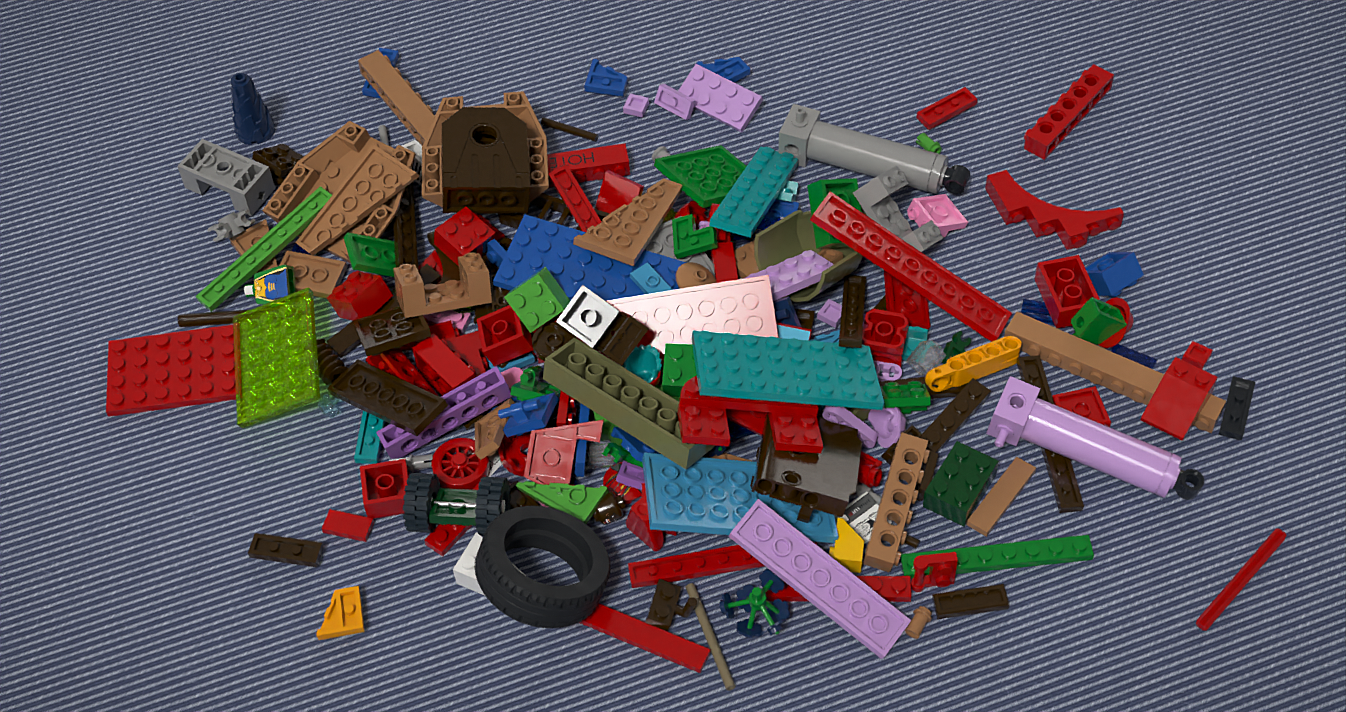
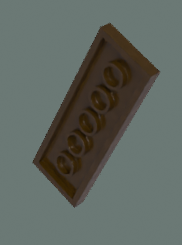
[327,359,448,436]

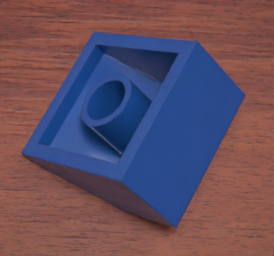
[1085,252,1144,298]

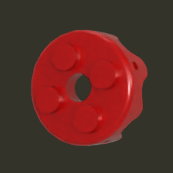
[498,425,548,477]

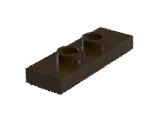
[932,584,1009,619]

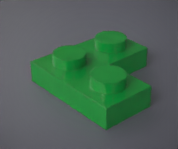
[672,214,718,259]

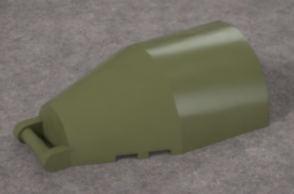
[754,207,867,302]

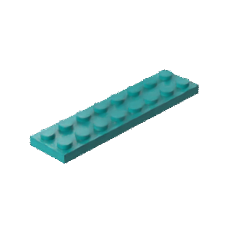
[709,147,799,238]

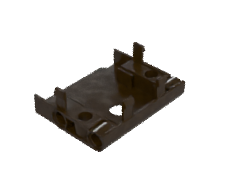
[750,412,862,523]

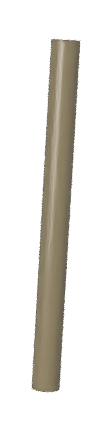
[685,583,736,691]

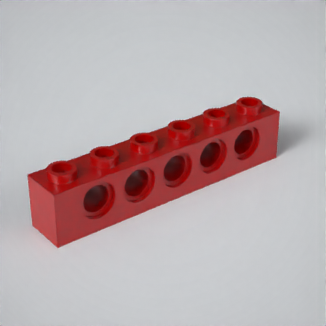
[1024,64,1114,160]

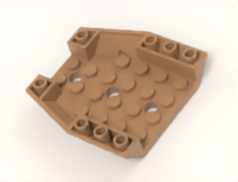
[422,91,549,207]
[262,121,416,264]

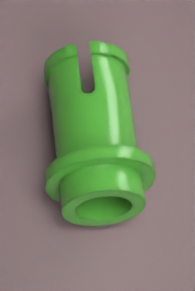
[916,133,942,154]

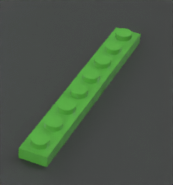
[195,186,332,312]

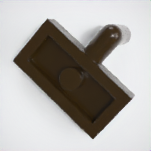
[645,579,697,631]

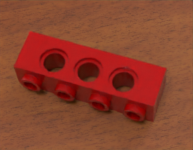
[366,348,438,396]

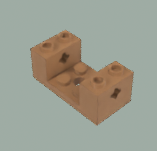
[393,253,492,318]

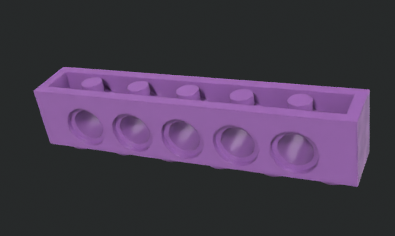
[376,366,512,459]

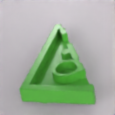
[516,481,609,524]

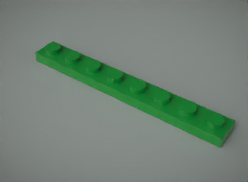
[900,535,1094,579]

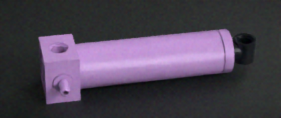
[986,376,1204,500]

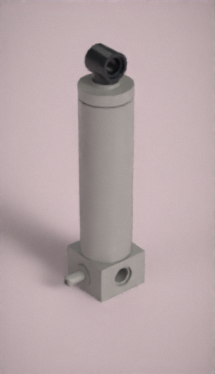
[779,104,970,195]

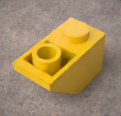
[829,518,864,573]

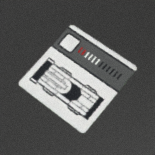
[834,492,892,544]

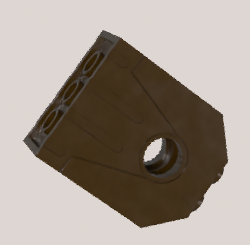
[441,107,530,213]

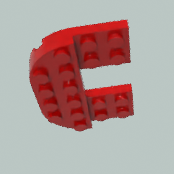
[677,376,823,453]

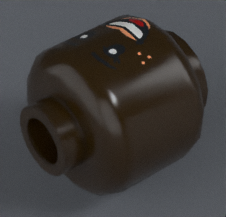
[593,491,626,525]

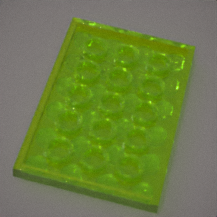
[233,287,320,428]

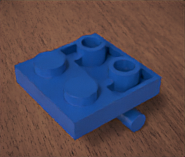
[498,392,559,437]

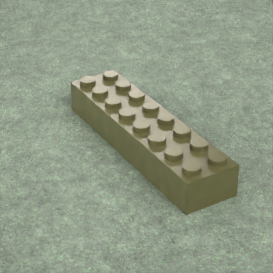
[543,338,715,469]

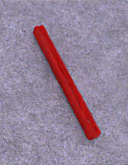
[1196,528,1286,631]

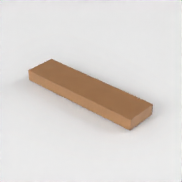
[967,457,1036,537]

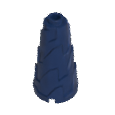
[230,73,275,145]

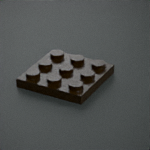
[353,306,431,356]

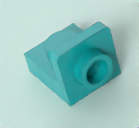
[776,181,799,202]
[902,326,928,363]

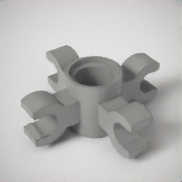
[207,209,255,242]

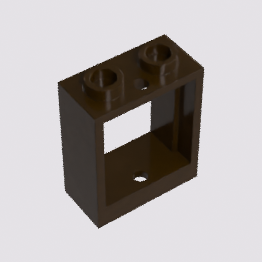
[595,312,648,366]

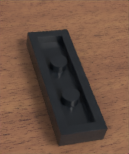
[1218,376,1255,441]

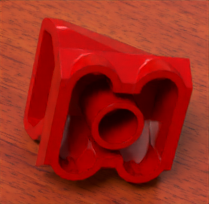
[862,309,910,367]
[626,483,677,552]

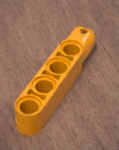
[925,336,1022,392]

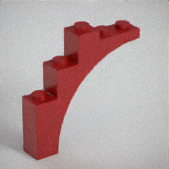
[985,170,1124,250]
[399,318,489,377]

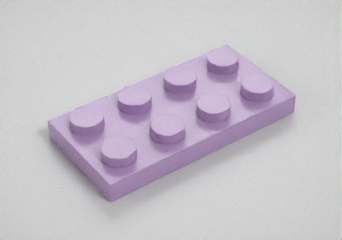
[678,64,763,133]
[743,250,834,301]

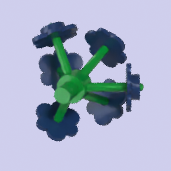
[720,568,790,638]

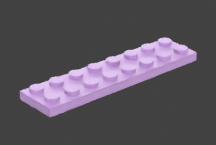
[728,499,911,659]

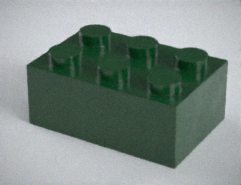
[923,441,999,527]

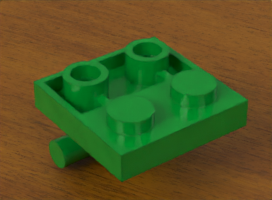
[510,365,561,402]
[880,381,931,414]

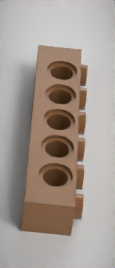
[862,432,930,573]

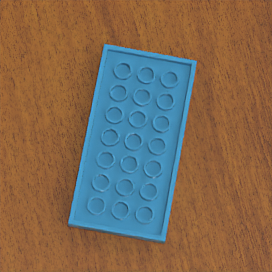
[642,453,838,543]

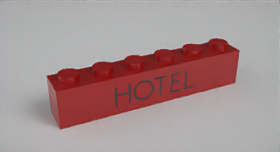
[547,143,630,187]

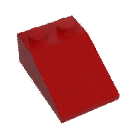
[1140,357,1218,441]

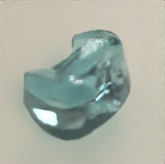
[318,394,342,418]

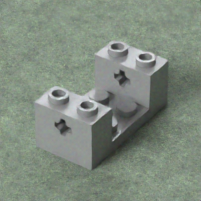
[177,139,275,216]
[853,166,943,252]

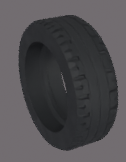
[474,506,611,628]

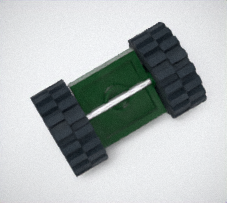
[403,473,511,536]

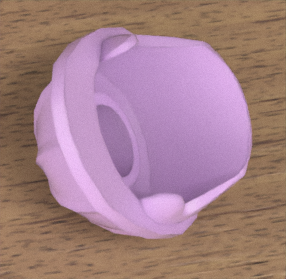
[868,406,906,448]

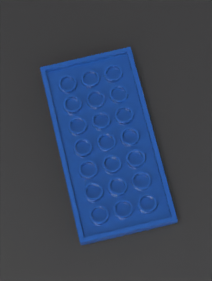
[493,214,687,301]

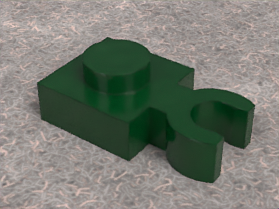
[939,331,971,364]

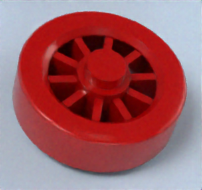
[431,438,490,490]

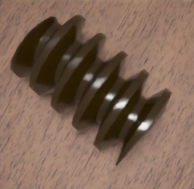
[303,338,348,386]

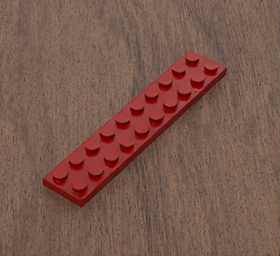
[810,192,1012,342]

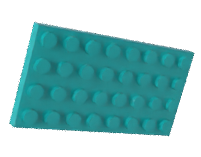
[691,330,884,410]

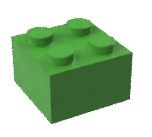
[504,266,570,333]

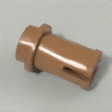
[905,606,932,639]

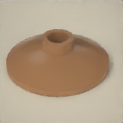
[675,262,716,289]

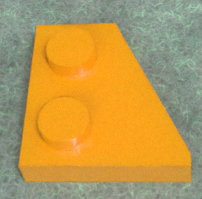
[316,586,365,640]

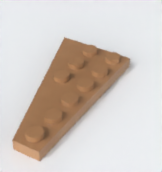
[295,144,420,256]
[573,178,683,266]

